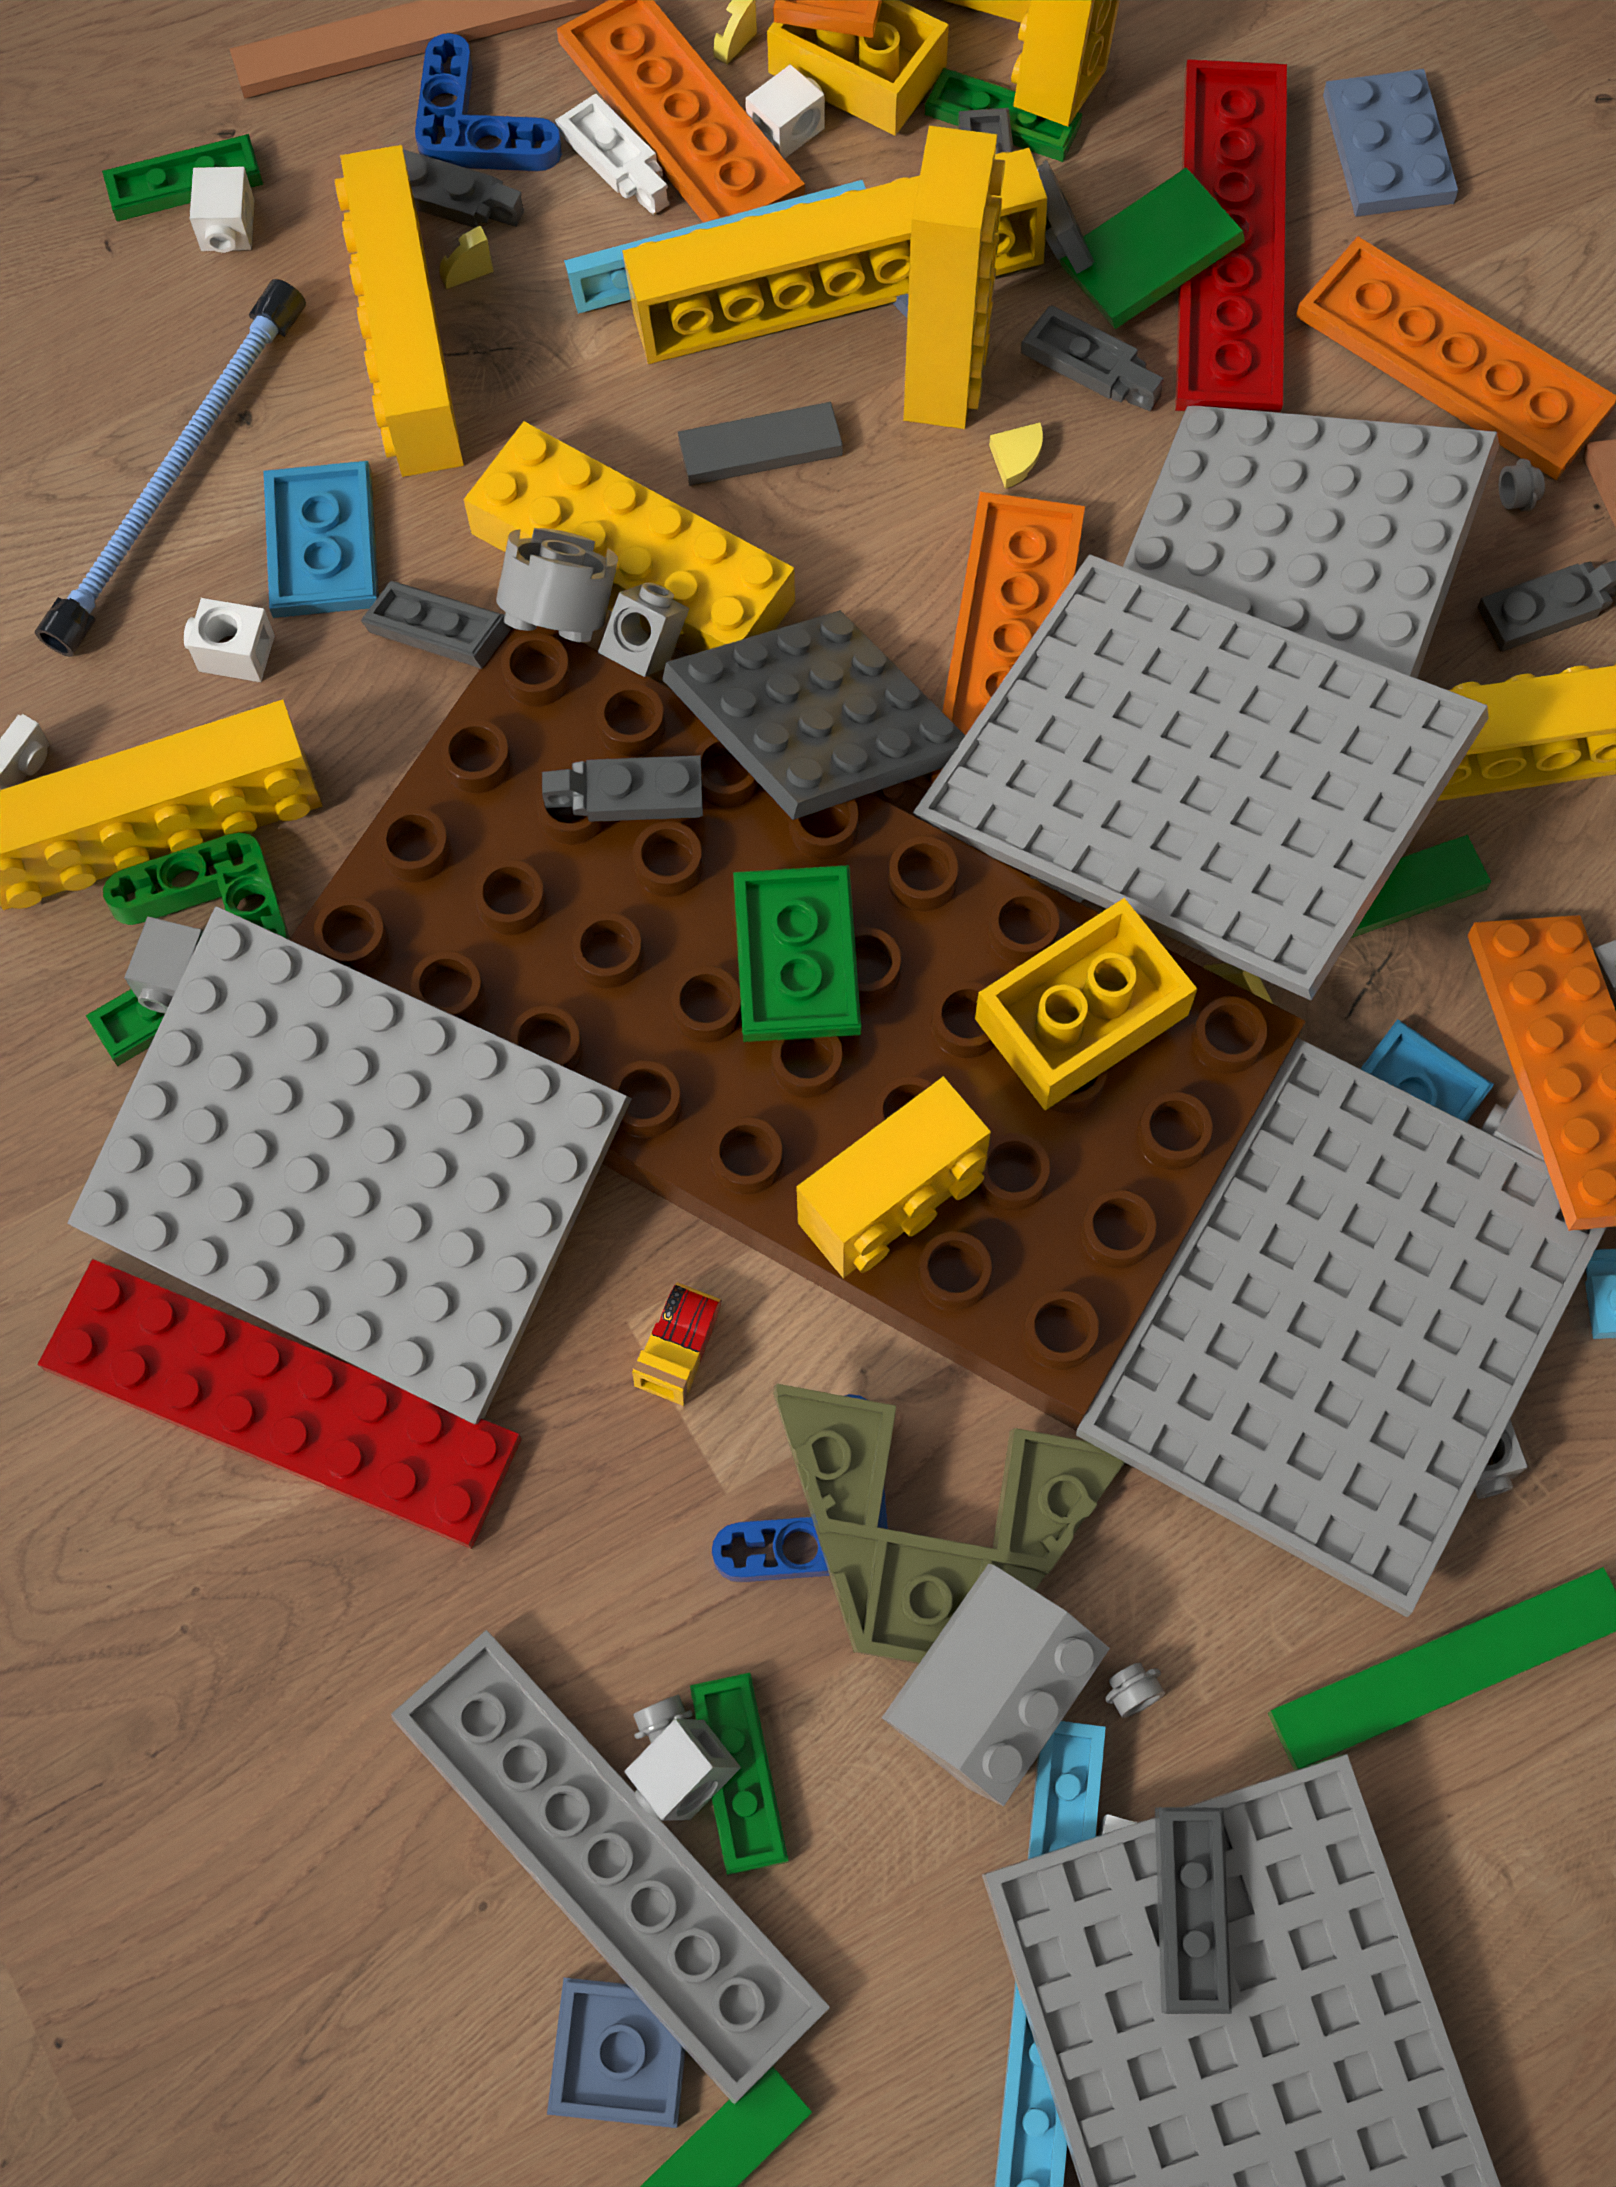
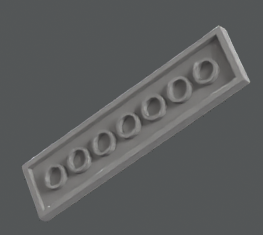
[391,1630,830,2105]

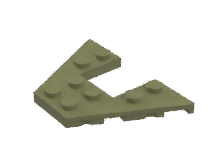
[773,1383,1125,1664]

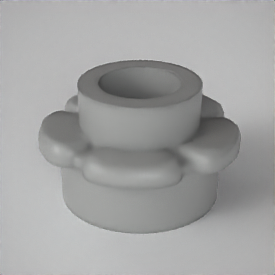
[1498,458,1545,512]
[1106,1663,1165,1718]
[633,1694,692,1743]

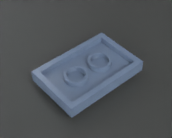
[1323,69,1458,217]

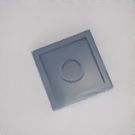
[547,1978,686,2128]

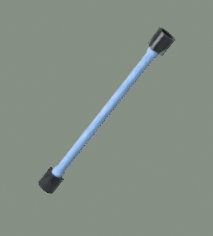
[35,279,306,657]

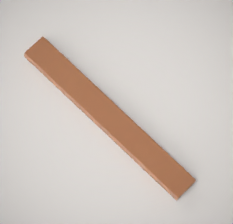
[230,0,608,99]

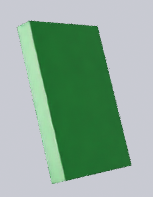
[1060,168,1245,329]
[733,865,861,1042]

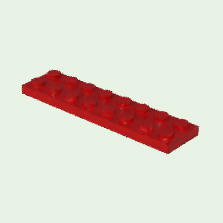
[1175,59,1287,413]
[37,1259,522,1549]

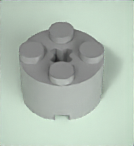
[496,528,618,642]

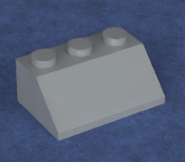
[882,1564,1110,1806]

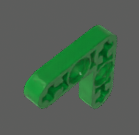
[103,833,290,939]

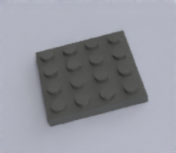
[662,610,965,820]

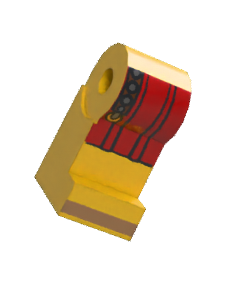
[632,1282,722,1406]

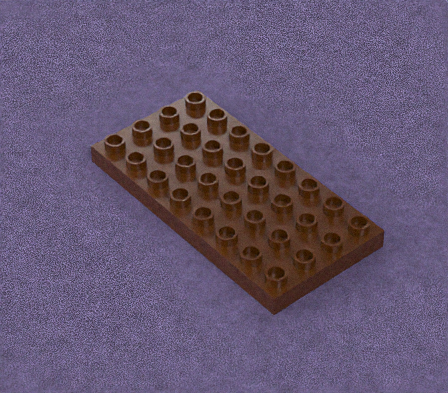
[289,626,1306,1431]

